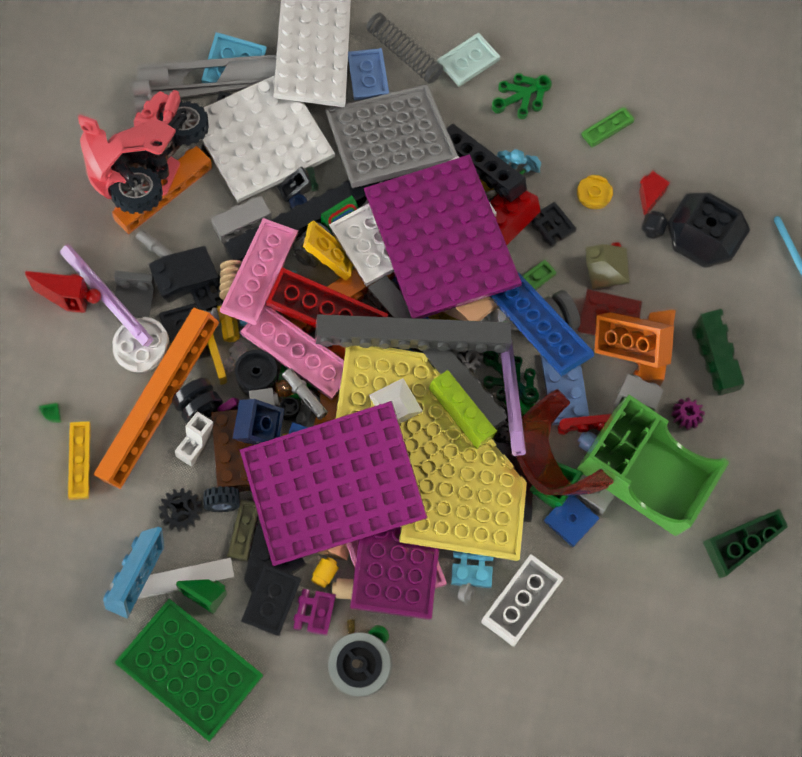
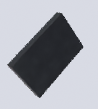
[159,303,211,359]
[241,564,302,636]

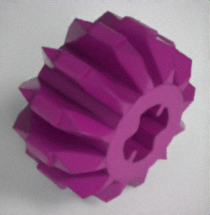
[671,397,705,431]

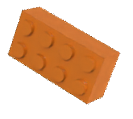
[594,312,674,368]

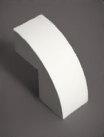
[175,412,213,467]

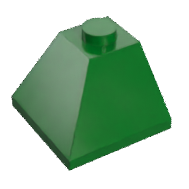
[176,579,227,615]

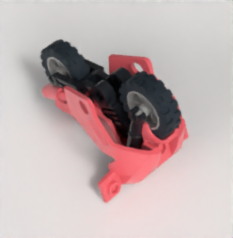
[78,90,209,214]

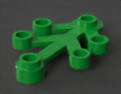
[491,73,552,119]

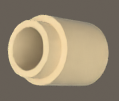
[332,578,353,599]

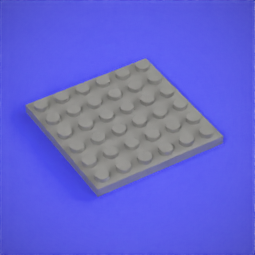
[325,84,458,188]

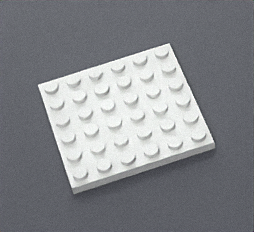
[190,75,335,203]

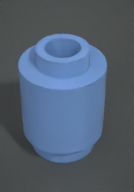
[577,431,597,452]

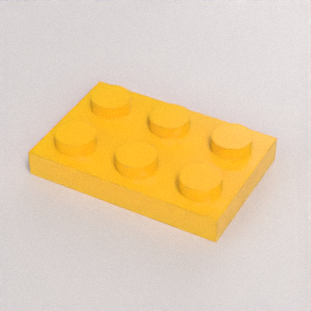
[303,220,353,281]

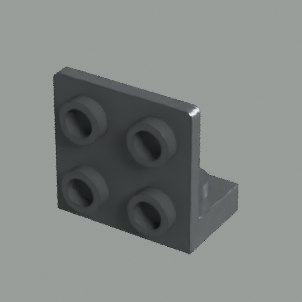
[111,270,156,318]

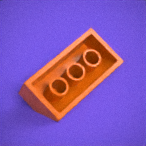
[633,309,676,386]

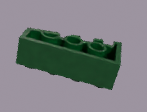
[692,308,745,396]
[703,509,788,579]

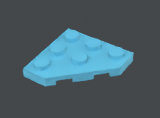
[202,32,267,83]

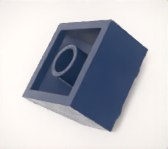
[233,399,284,445]

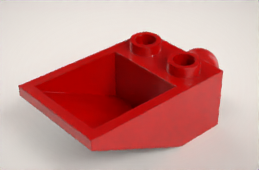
[25,271,101,313]

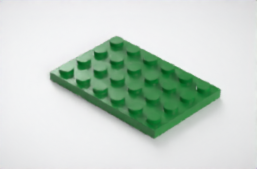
[114,598,264,742]

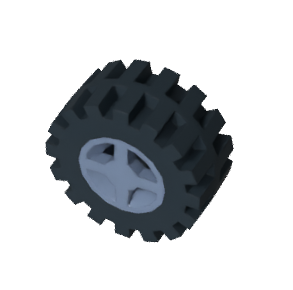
[203,486,240,512]

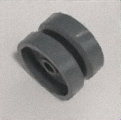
[543,290,581,330]

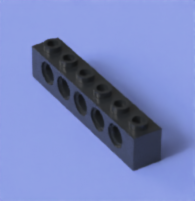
[446,124,527,202]

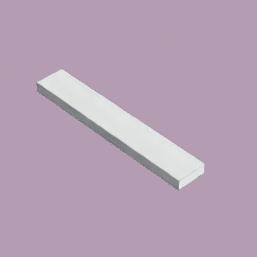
[110,558,235,599]

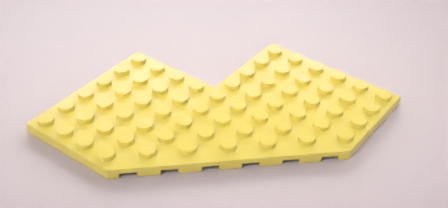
[335,346,527,561]

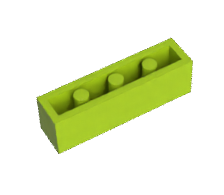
[428,370,497,449]

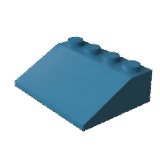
[103,527,165,619]

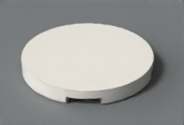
[112,317,170,372]

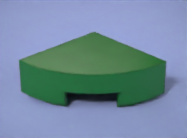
[38,402,61,423]

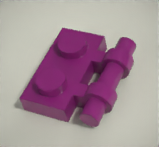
[293,589,336,636]

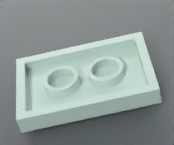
[437,33,500,87]

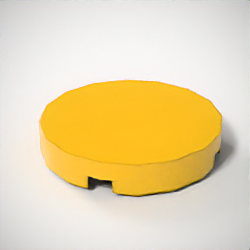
[577,175,613,210]

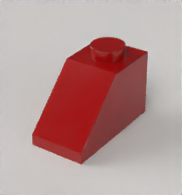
[639,170,670,215]

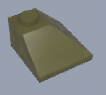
[586,244,630,289]

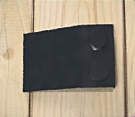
[148,245,219,303]

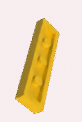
[68,421,91,500]

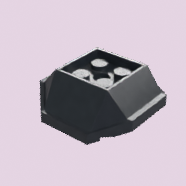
[668,193,750,268]

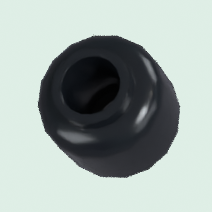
[641,211,668,239]

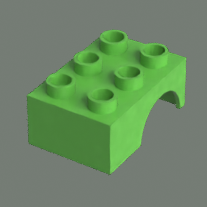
[576,395,729,537]

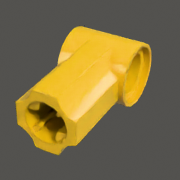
[217,305,240,343]

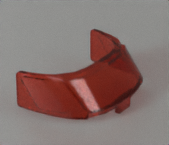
[517,389,614,496]

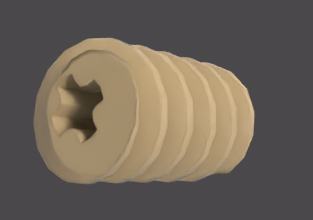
[219,260,242,300]

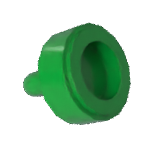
[368,625,389,644]

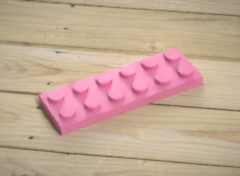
[220,218,298,325]
[240,305,344,400]

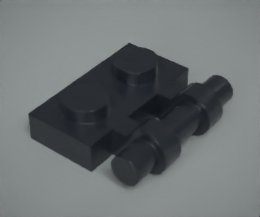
[531,202,577,247]
[191,275,224,311]

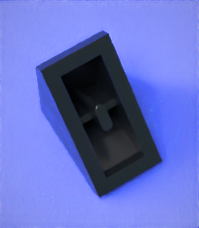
[277,166,311,202]

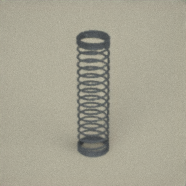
[366,13,443,84]

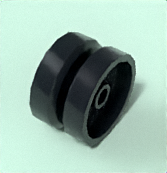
[234,350,279,397]
[172,378,223,424]

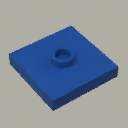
[544,493,600,547]

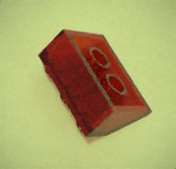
[577,289,643,335]

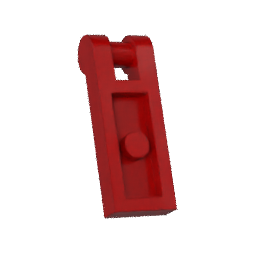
[557,414,611,435]

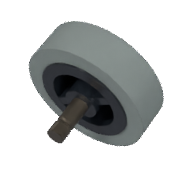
[328,632,392,696]

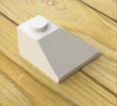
[369,378,423,424]

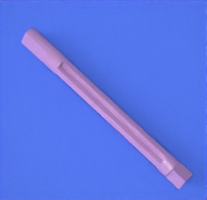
[60,244,154,346]
[500,342,526,456]

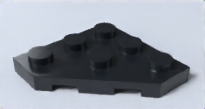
[244,523,306,592]

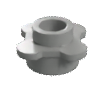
[458,583,475,605]

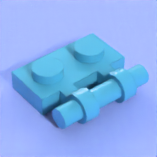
[451,551,493,588]

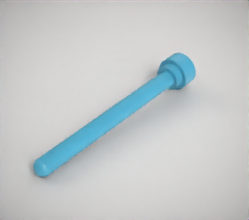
[774,216,802,276]

